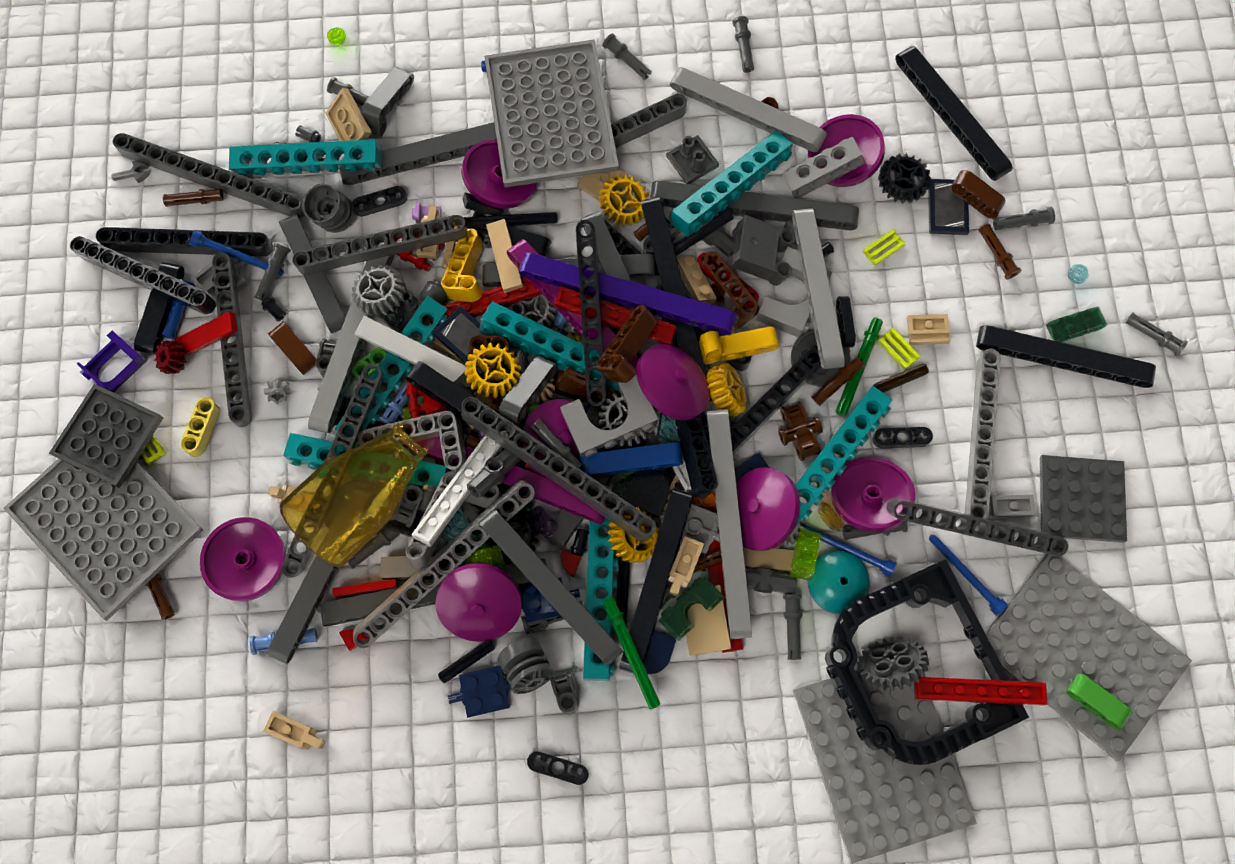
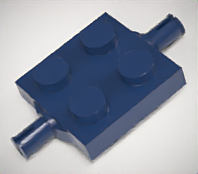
[520,577,580,623]
[448,666,512,718]

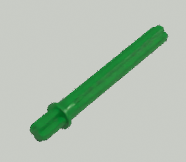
[836,317,883,417]
[603,597,660,709]

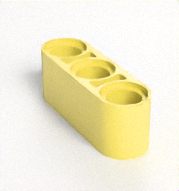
[181,397,220,457]

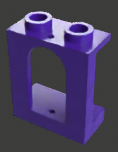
[77,330,147,393]

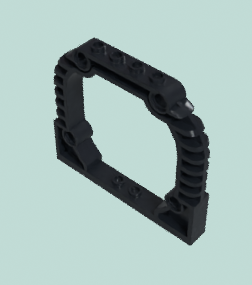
[825,559,1029,765]

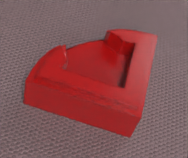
[561,550,582,577]
[339,629,367,651]

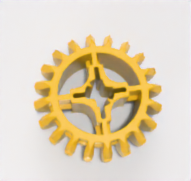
[598,174,649,227]
[464,342,521,398]
[706,363,747,418]
[607,507,660,563]

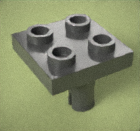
[666,135,719,184]
[379,287,427,334]

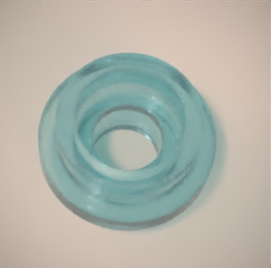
[1068,264,1088,284]

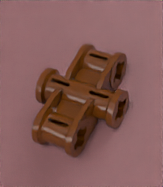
[778,401,823,461]

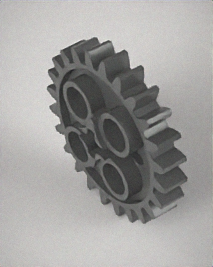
[857,637,929,691]

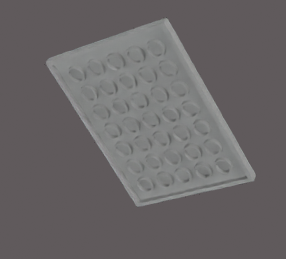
[484,39,619,188]
[3,459,203,621]
[986,554,1192,761]
[793,670,977,864]

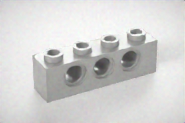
[782,136,865,198]

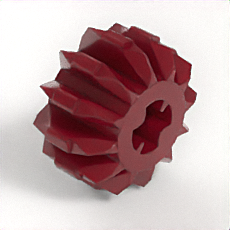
[154,341,188,374]

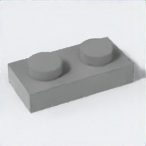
[990,495,1036,518]

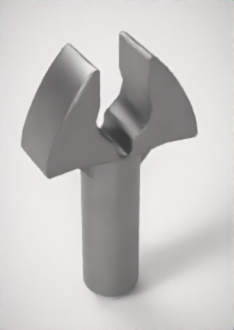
[111,161,150,183]

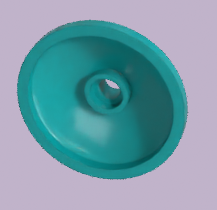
[808,551,870,614]

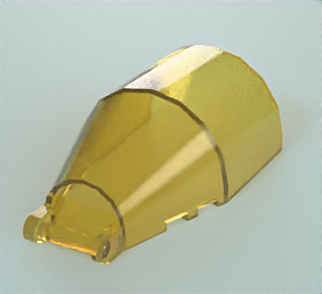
[279,423,429,568]

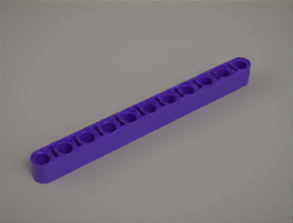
[519,252,738,335]

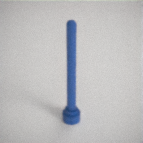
[189,230,284,276]
[802,525,897,577]
[929,535,1008,616]

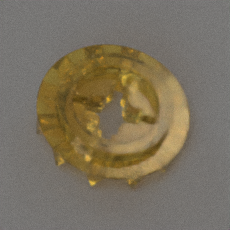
[818,501,842,532]

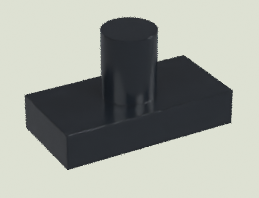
[462,192,504,217]

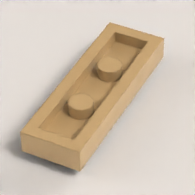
[676,255,717,304]

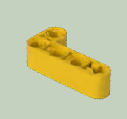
[441,229,483,302]
[699,327,780,364]

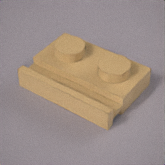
[906,314,951,345]

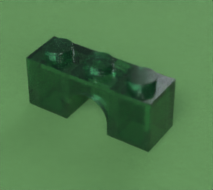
[658,576,725,641]

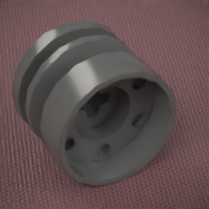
[302,183,355,233]
[497,637,554,694]

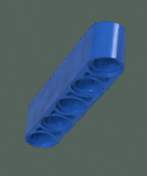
[579,442,683,477]

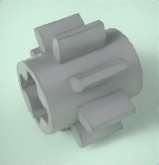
[264,378,290,405]

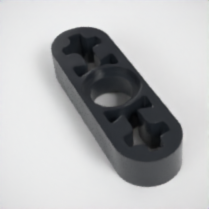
[352,186,407,217]
[836,296,856,348]
[872,427,933,448]
[527,751,589,785]

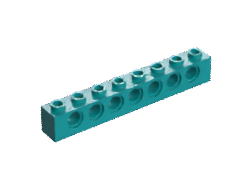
[670,131,793,237]
[229,139,382,177]
[335,295,448,441]
[479,301,621,393]
[796,386,892,525]
[283,433,450,491]
[583,518,618,681]

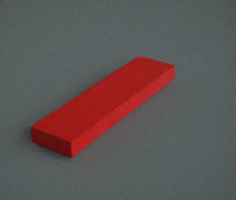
[175,312,238,357]

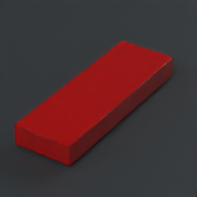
[332,579,399,599]

